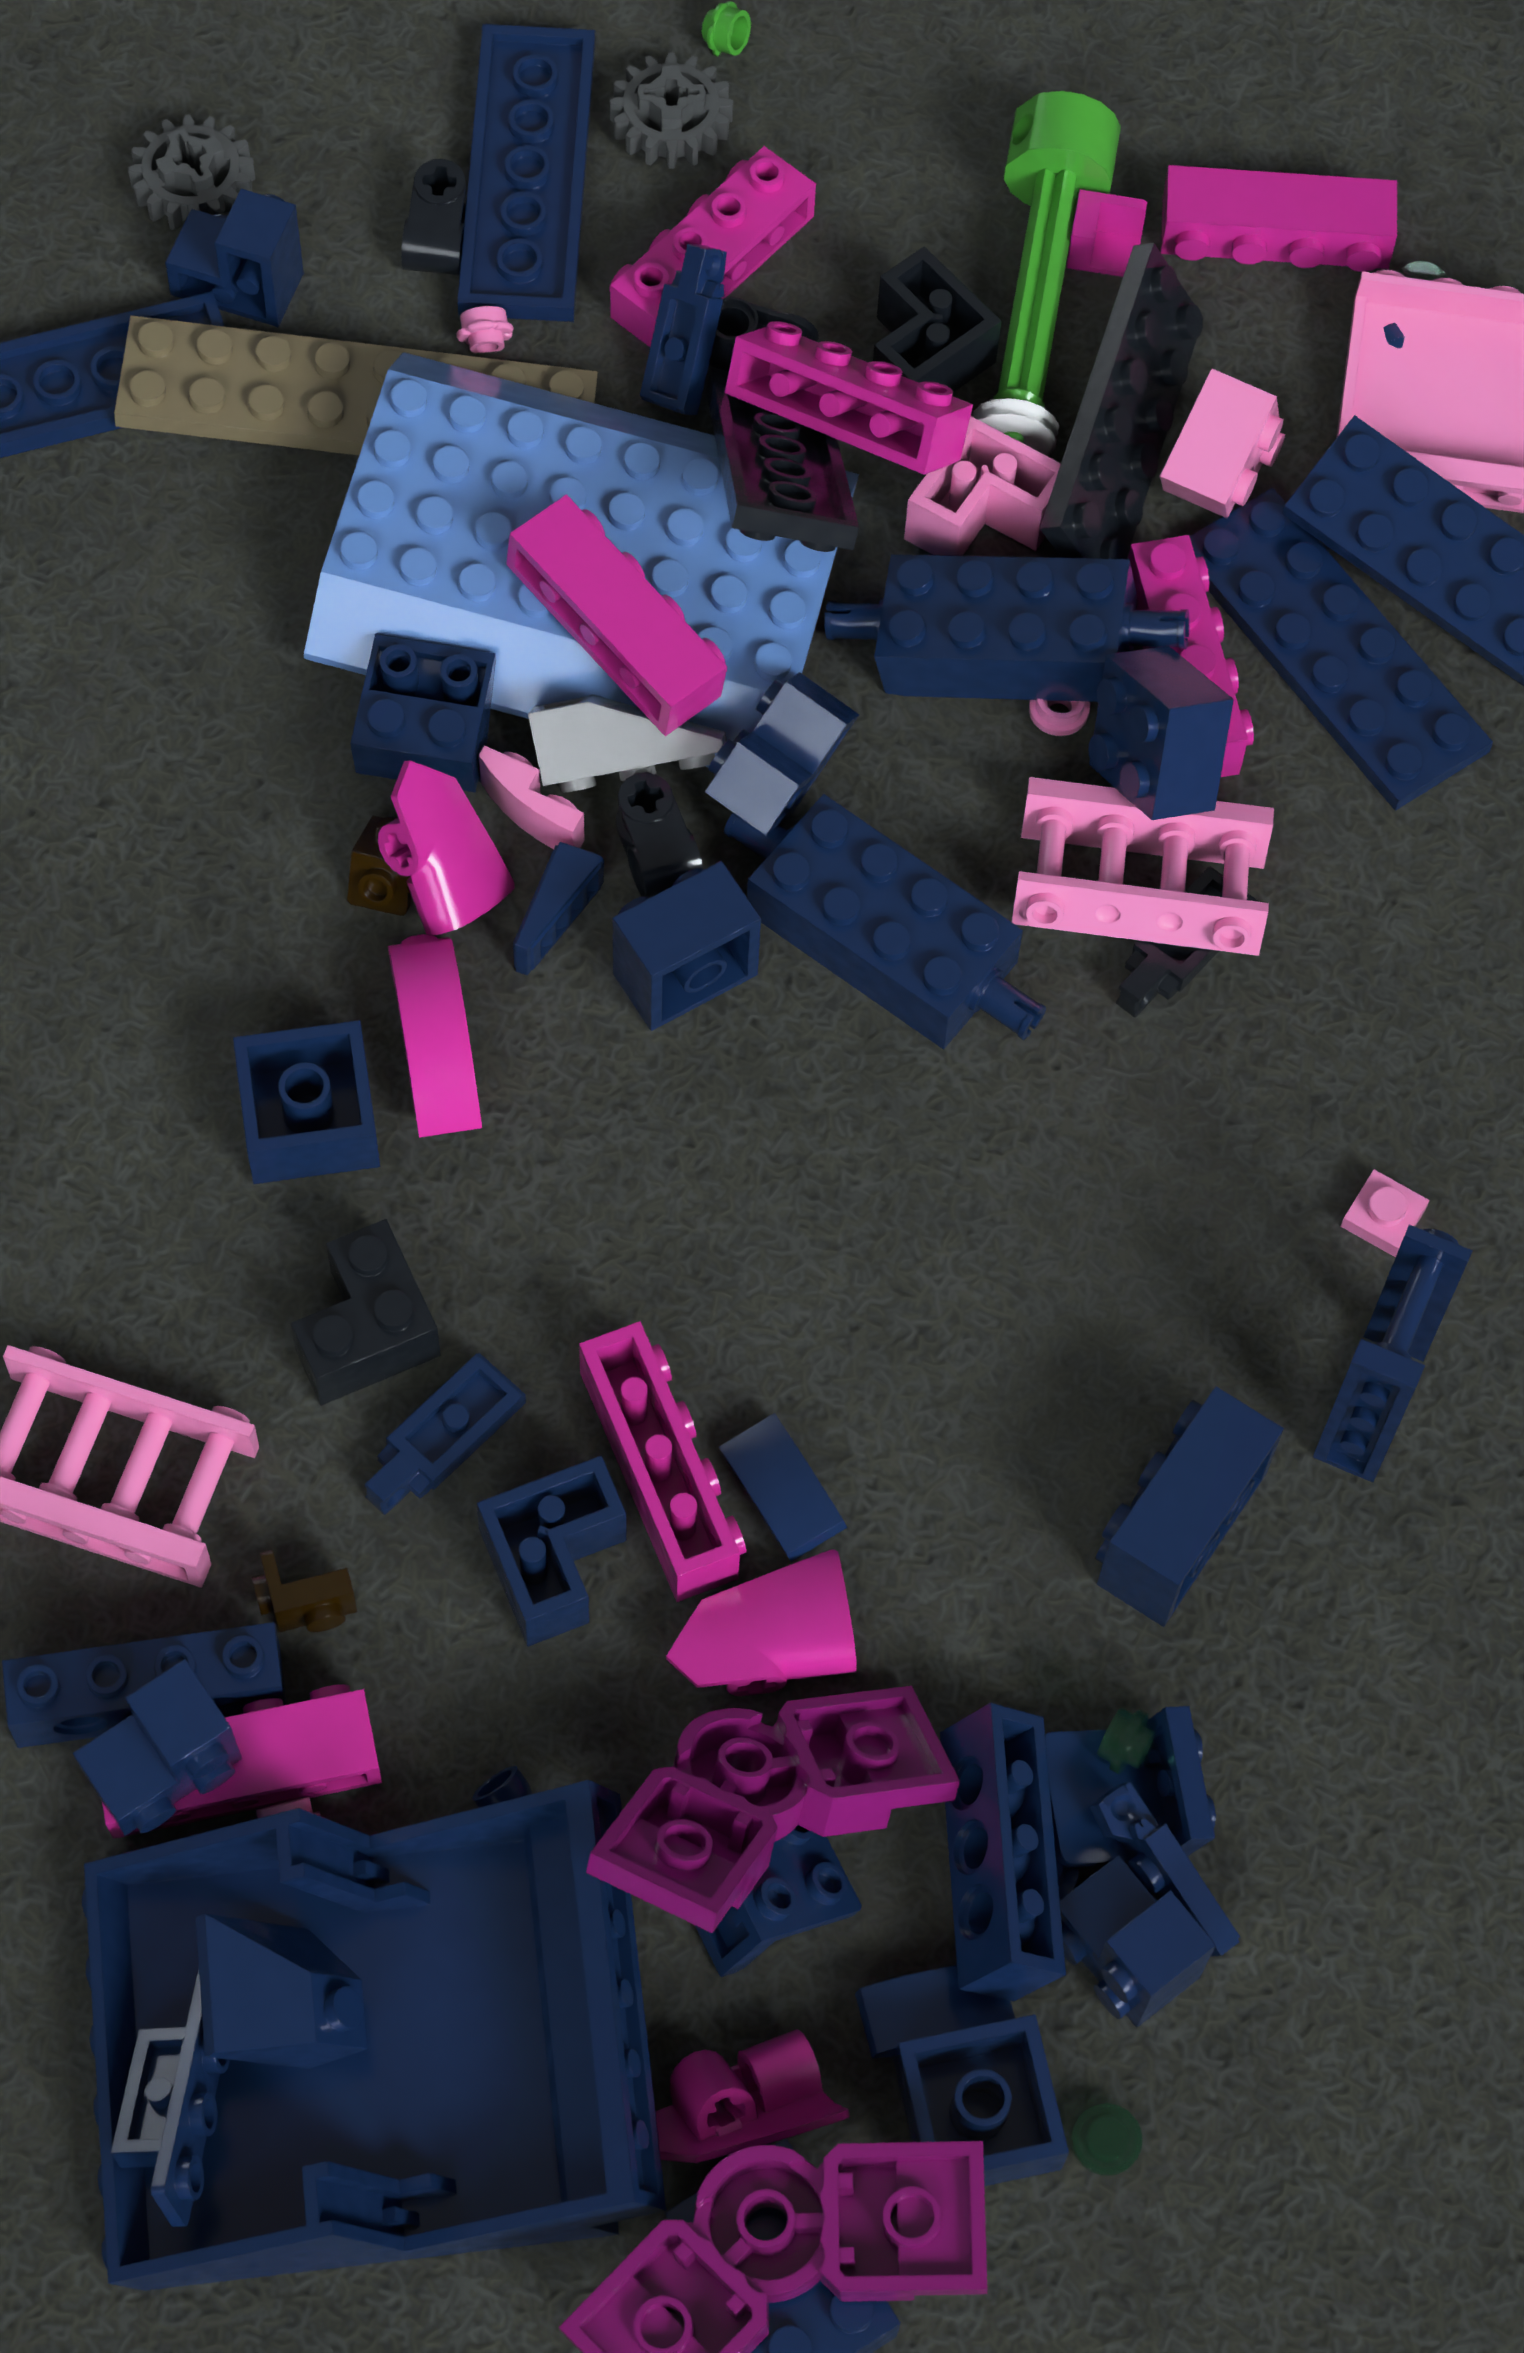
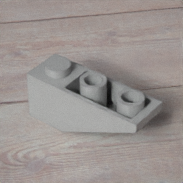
[528,695,727,793]

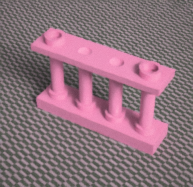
[1012,777,1274,956]
[0,1345,259,1588]

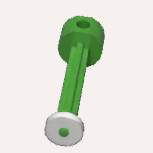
[973,91,1121,456]

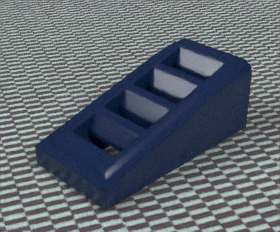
[513,842,604,975]

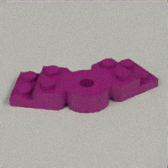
[586,1686,960,1933]
[558,2141,988,2353]

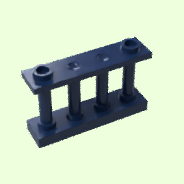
[1313,1225,1473,1483]

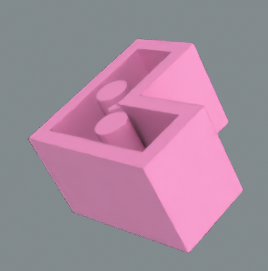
[1160,368,1285,519]
[904,416,1061,556]

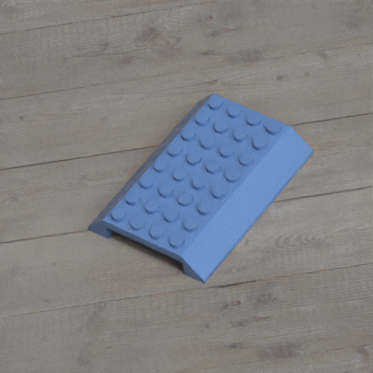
[304,352,859,767]

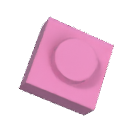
[1340,1169,1430,1257]

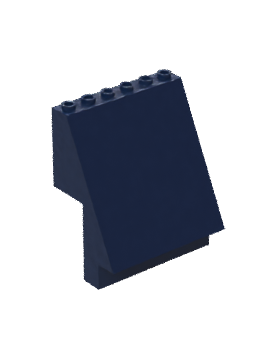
[82,1780,666,2291]

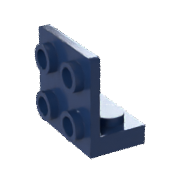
[695,1825,862,1977]

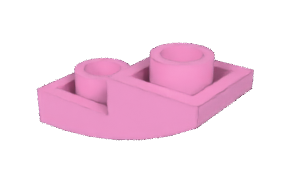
[479,746,585,850]

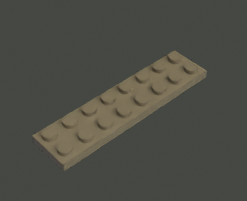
[114,315,598,455]

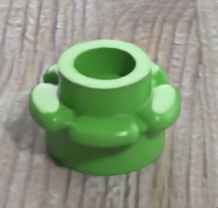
[702,1,751,57]

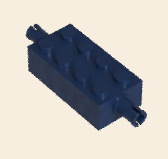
[824,554,1190,702]
[724,794,1046,1050]

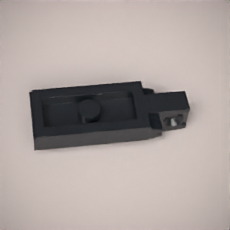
[1116,866,1259,1018]

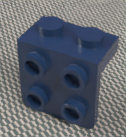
[1045,1706,1216,1868]

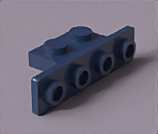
[111,1969,230,2227]

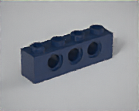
[2,1622,287,1748]
[940,1703,1066,2002]

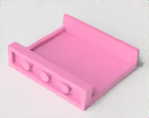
[1337,270,1524,513]

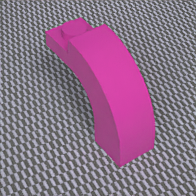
[388,934,482,1138]

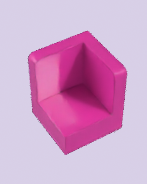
[1067,189,1147,277]

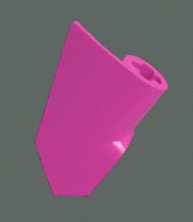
[378,761,515,935]
[666,1549,856,1696]
[655,2030,850,2163]

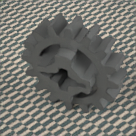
[610,52,733,169]
[128,114,256,230]

